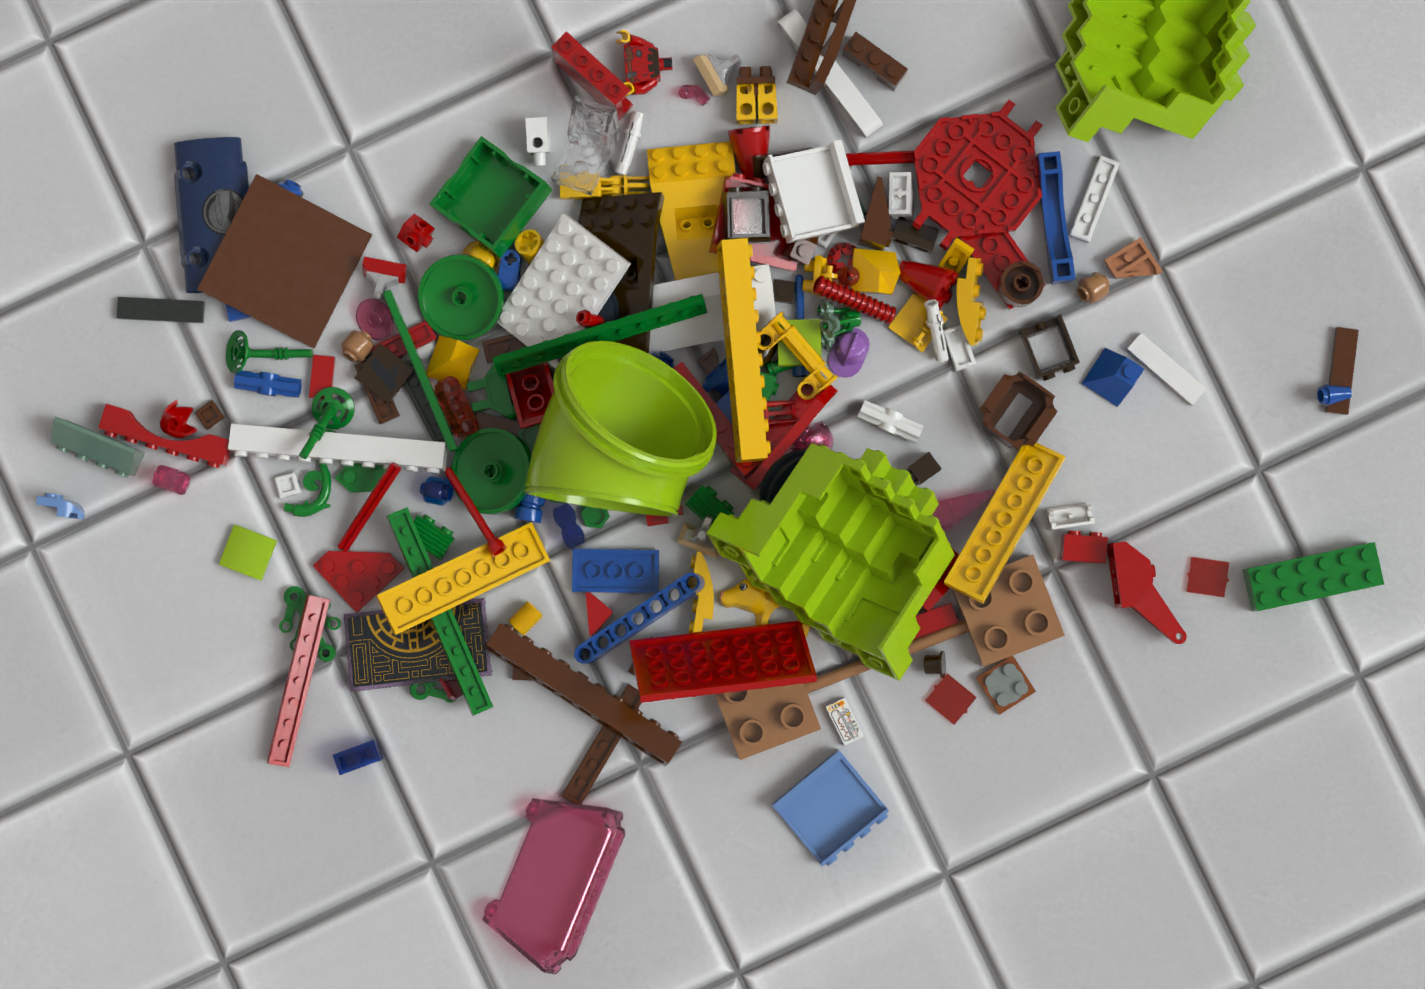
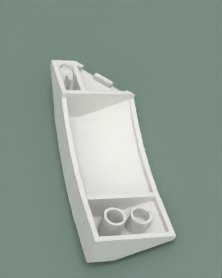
[649,264,776,355]

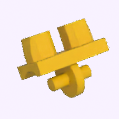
[802,255,839,297]

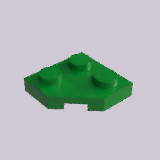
[335,463,386,493]

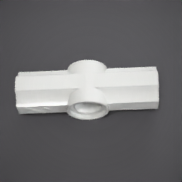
[857,400,924,443]

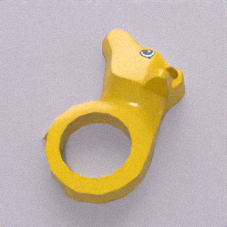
[719,578,810,637]

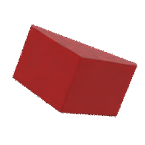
[586,592,614,636]

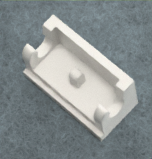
[889,172,914,220]
[1046,503,1095,530]

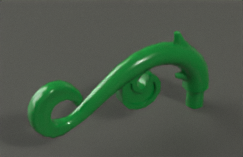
[284,430,337,517]

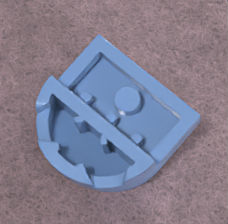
[36,493,85,520]

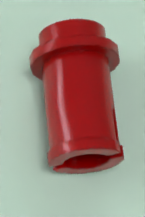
[576,309,604,327]

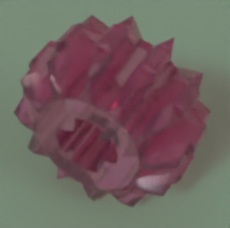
[152,465,191,495]

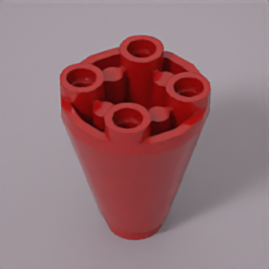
[899,260,960,310]

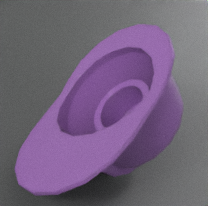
[829,328,870,378]

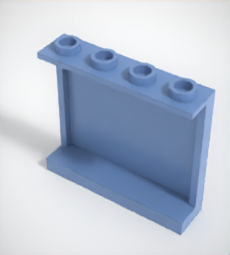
[772,749,889,866]

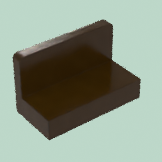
[891,217,939,254]

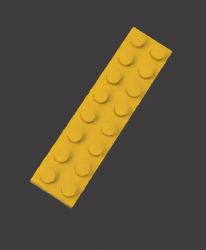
[944,442,1065,604]
[376,522,550,635]

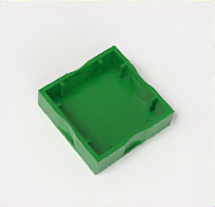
[429,136,553,258]

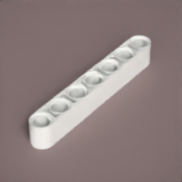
[777,9,883,138]

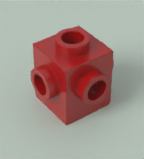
[396,213,435,252]

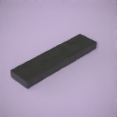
[116,297,205,323]
[404,360,454,442]

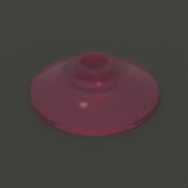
[356,298,394,340]

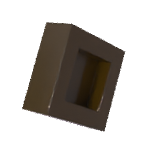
[773,279,795,304]

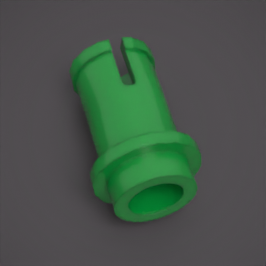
[766,360,794,377]

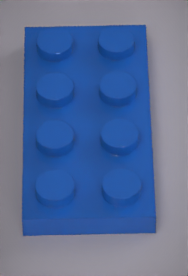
[572,549,659,593]

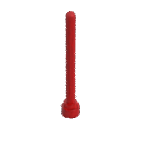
[444,467,507,557]

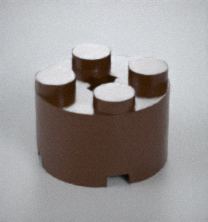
[998,261,1044,307]

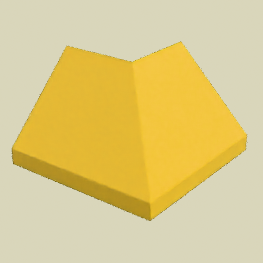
[850,248,900,295]
[426,335,480,390]

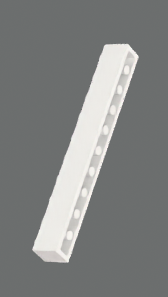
[228,424,448,474]

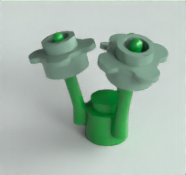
[817,299,861,351]

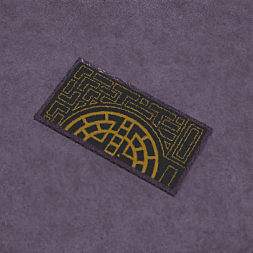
[343,598,493,692]

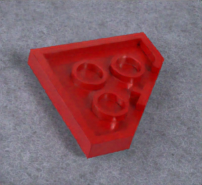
[313,551,405,613]

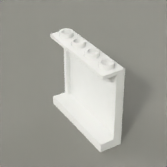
[763,140,865,243]

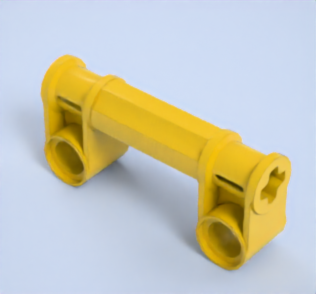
[758,311,838,400]

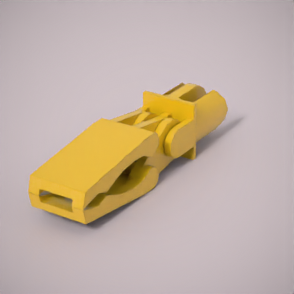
[559,174,650,200]

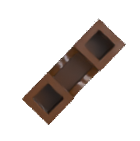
[842,32,908,91]

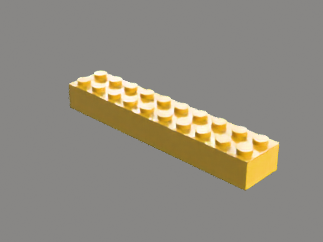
[716,238,771,463]

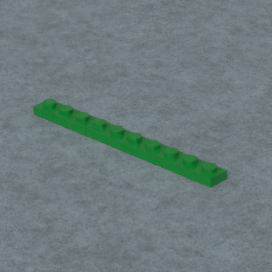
[493,294,708,377]
[386,507,493,716]

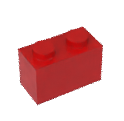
[1060,530,1108,564]

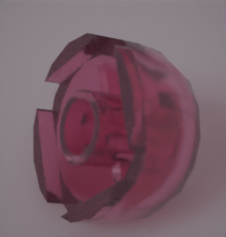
[790,421,834,451]

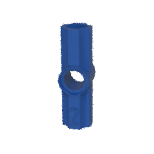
[234,370,302,398]

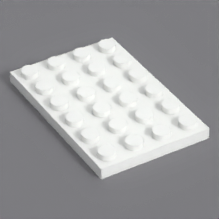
[497,214,631,369]

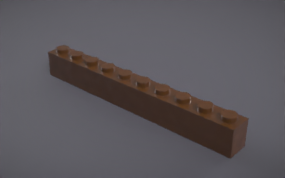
[484,623,682,766]

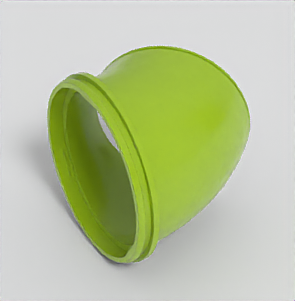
[524,341,717,517]

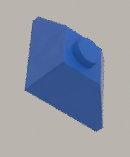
[1081,348,1144,407]

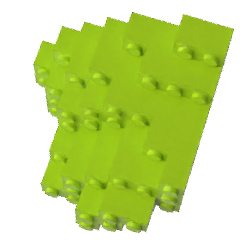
[1055,0,1256,142]
[706,443,955,681]

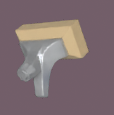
[693,54,742,96]
[676,515,719,559]

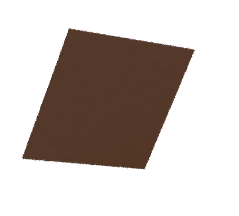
[197,174,373,349]

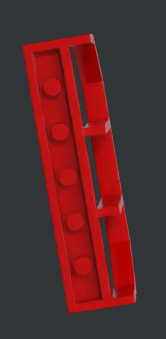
[729,383,838,491]

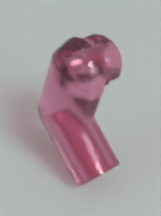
[678,85,710,106]

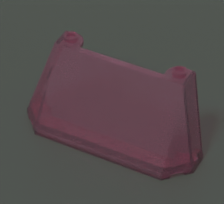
[482,798,625,975]

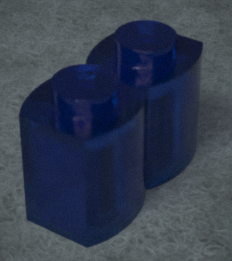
[553,503,586,550]

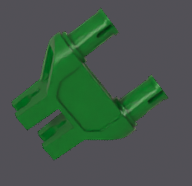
[467,364,517,420]

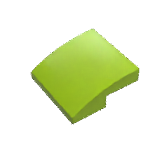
[778,319,822,367]
[219,524,277,581]

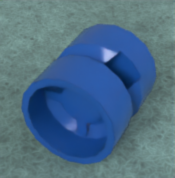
[514,494,545,523]

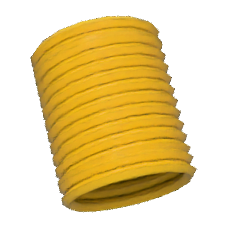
[508,601,543,635]

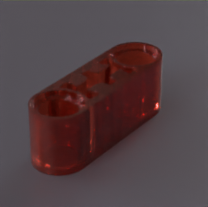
[434,376,478,438]

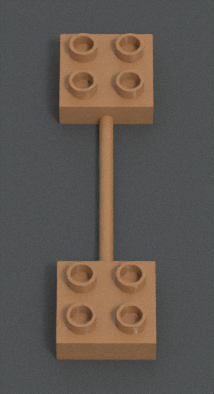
[715,555,1065,760]

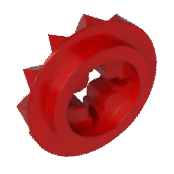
[827,242,856,277]

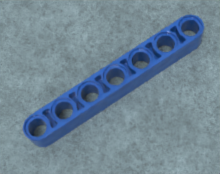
[574,573,705,664]

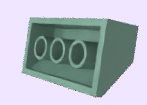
[51,416,145,478]

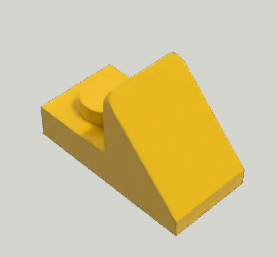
[938,238,974,273]

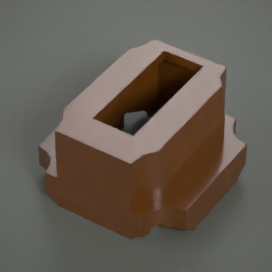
[979,371,1058,450]

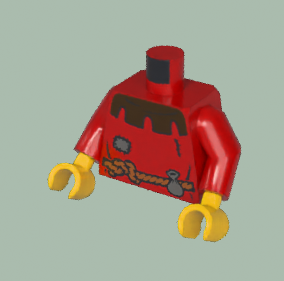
[616,30,673,98]

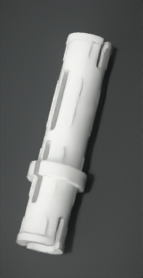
[614,111,646,176]
[924,299,949,362]

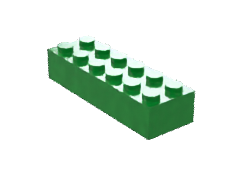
[1242,542,1384,612]

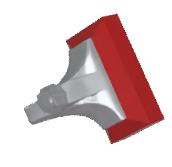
[362,256,407,305]

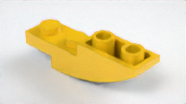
[956,257,986,346]
[689,551,714,633]

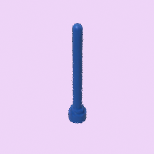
[792,274,809,377]

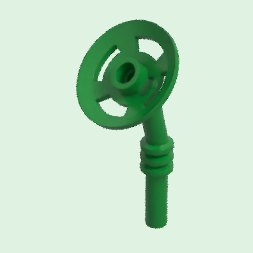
[226,330,313,373]
[299,387,355,459]

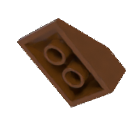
[858,176,893,251]

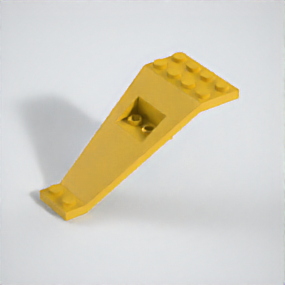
[647,141,736,281]

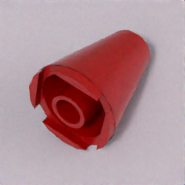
[728,125,771,181]

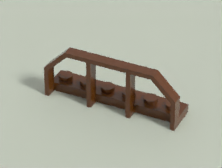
[786,0,856,95]

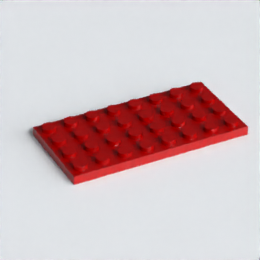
[629,621,817,703]

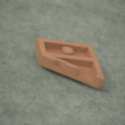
[1104,237,1163,279]

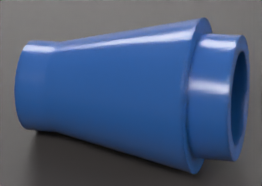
[1317,385,1352,406]

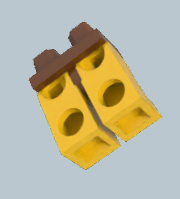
[736,66,778,125]

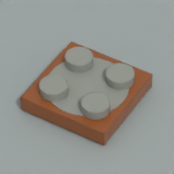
[976,656,1036,715]

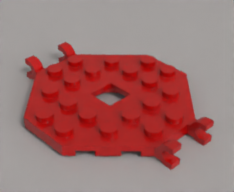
[912,99,1043,251]

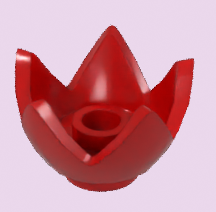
[160,400,198,438]

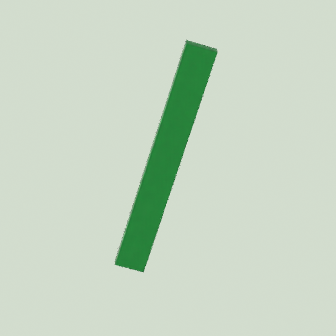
[383,290,459,453]

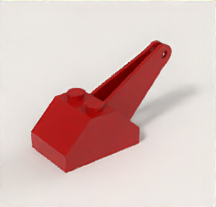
[1107,541,1187,644]

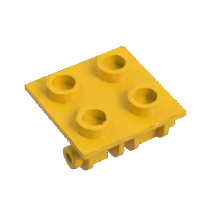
[888,293,948,353]

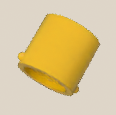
[515,229,545,265]

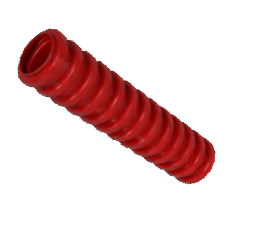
[813,275,896,324]

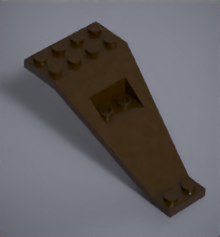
[578,192,664,354]

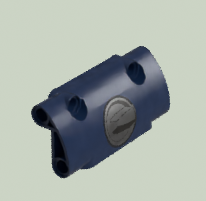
[174,137,249,293]

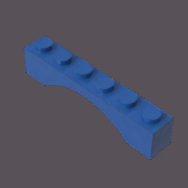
[1036,151,1076,285]

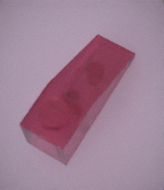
[932,489,995,531]

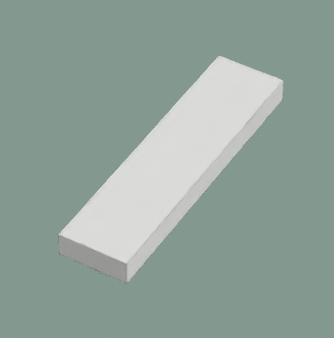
[1069,155,1120,243]
[1126,333,1206,406]

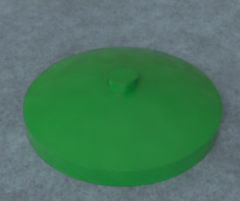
[418,254,504,340]
[451,428,531,515]

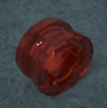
[838,266,860,286]

